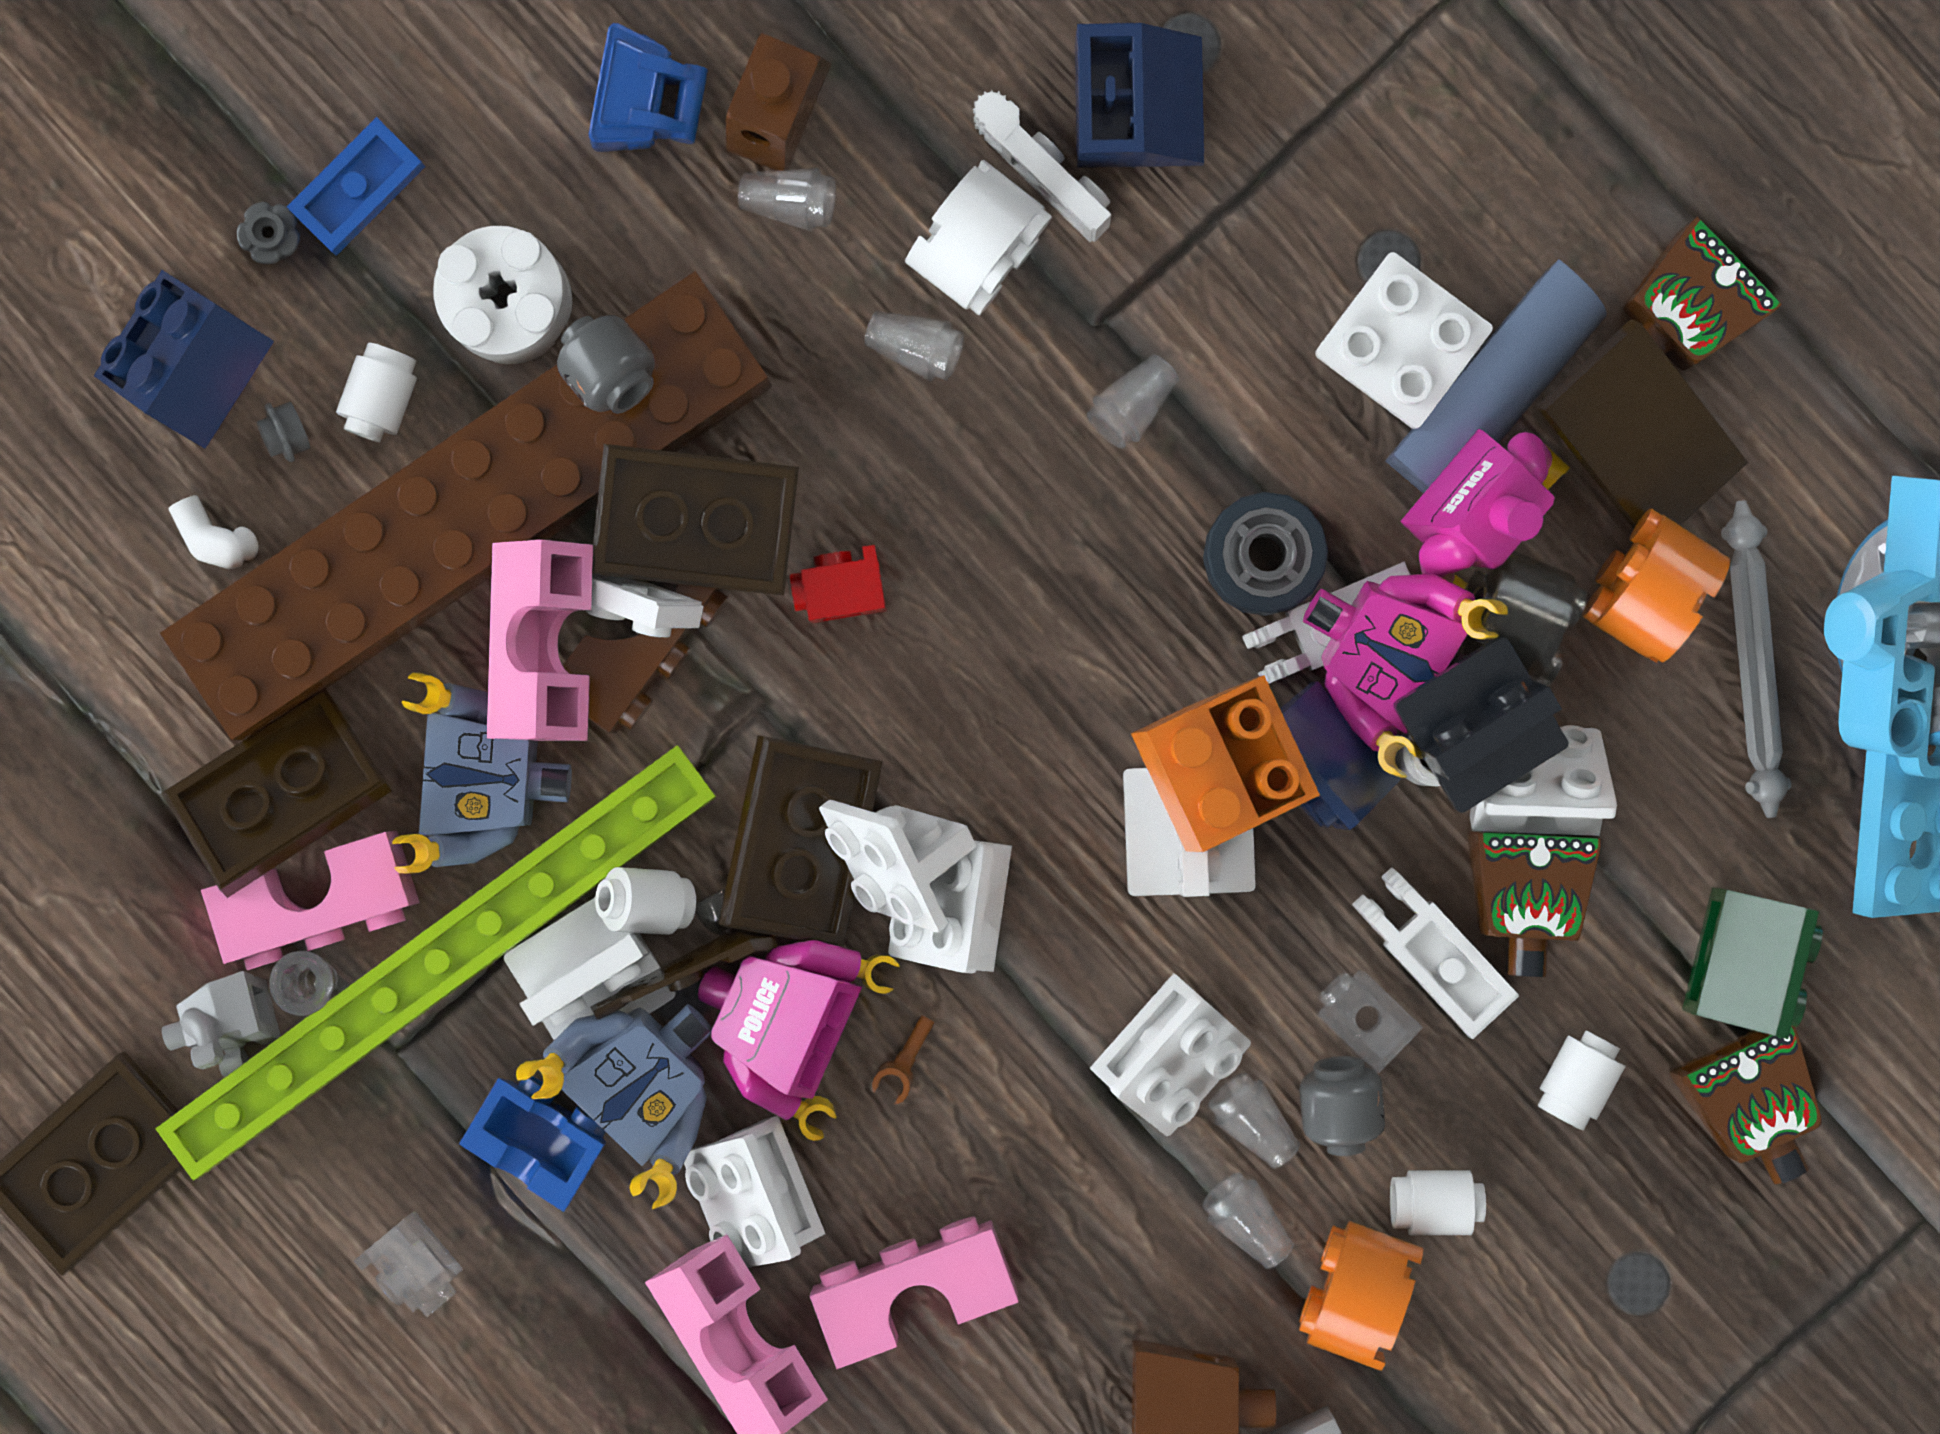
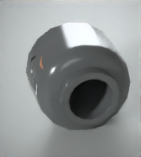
[557,315,655,414]
[1299,1056,1385,1156]

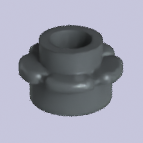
[237,202,300,265]
[256,401,310,462]

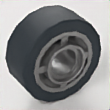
[1203,492,1328,616]

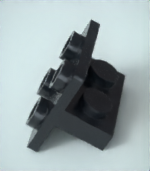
[1393,636,1569,813]

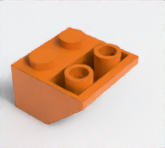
[1131,675,1320,852]

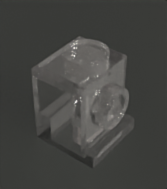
[1316,970,1423,1074]
[354,1211,463,1317]

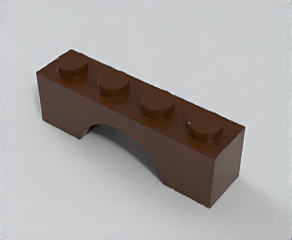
[563,584,729,734]

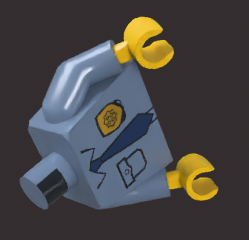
[392,673,572,874]
[516,1004,712,1209]

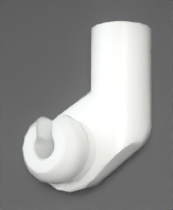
[169,495,259,569]

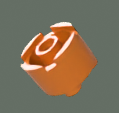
[1582,508,1730,663]
[1299,1221,1424,1371]

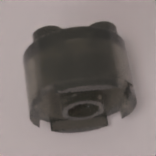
[1450,550,1587,686]

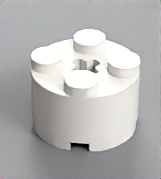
[905,160,1052,316]
[433,226,572,364]

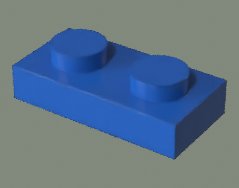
[287,117,426,256]

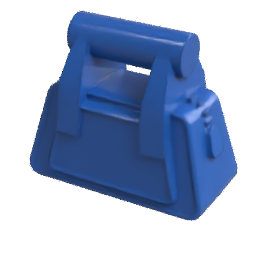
[589,23,708,152]

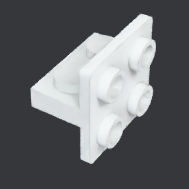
[1315,252,1492,429]
[1470,725,1617,836]
[1123,768,1255,897]
[819,800,977,932]
[888,840,1012,974]
[504,897,676,1040]
[1090,973,1251,1136]
[684,1116,825,1268]

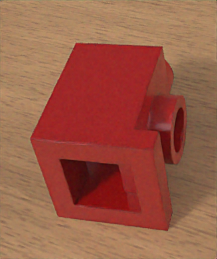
[789,545,887,624]

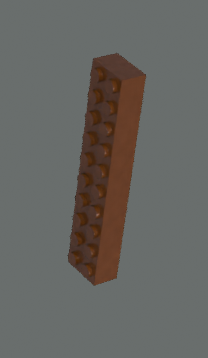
[160,271,773,741]

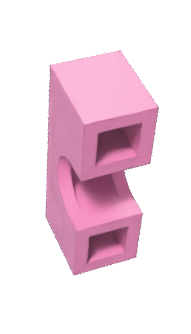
[487,540,593,741]
[201,831,420,970]
[810,1217,1019,1370]
[645,1234,828,1434]

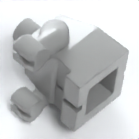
[162,971,281,1077]

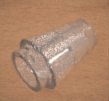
[738,168,836,232]
[865,310,964,382]
[1087,354,1179,449]
[269,951,338,1016]
[1209,1073,1300,1169]
[1202,1173,1294,1269]

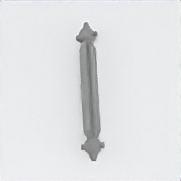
[1721,500,1791,818]

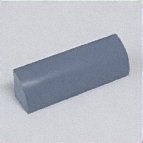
[1385,259,1607,494]

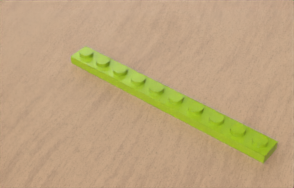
[155,745,717,1181]

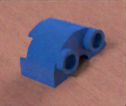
[459,1076,607,1212]

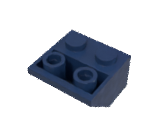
[1075,23,1204,168]
[94,270,274,449]
[1280,681,1401,830]

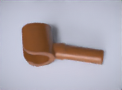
[872,1015,935,1105]

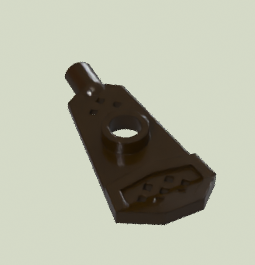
[590,929,778,1020]

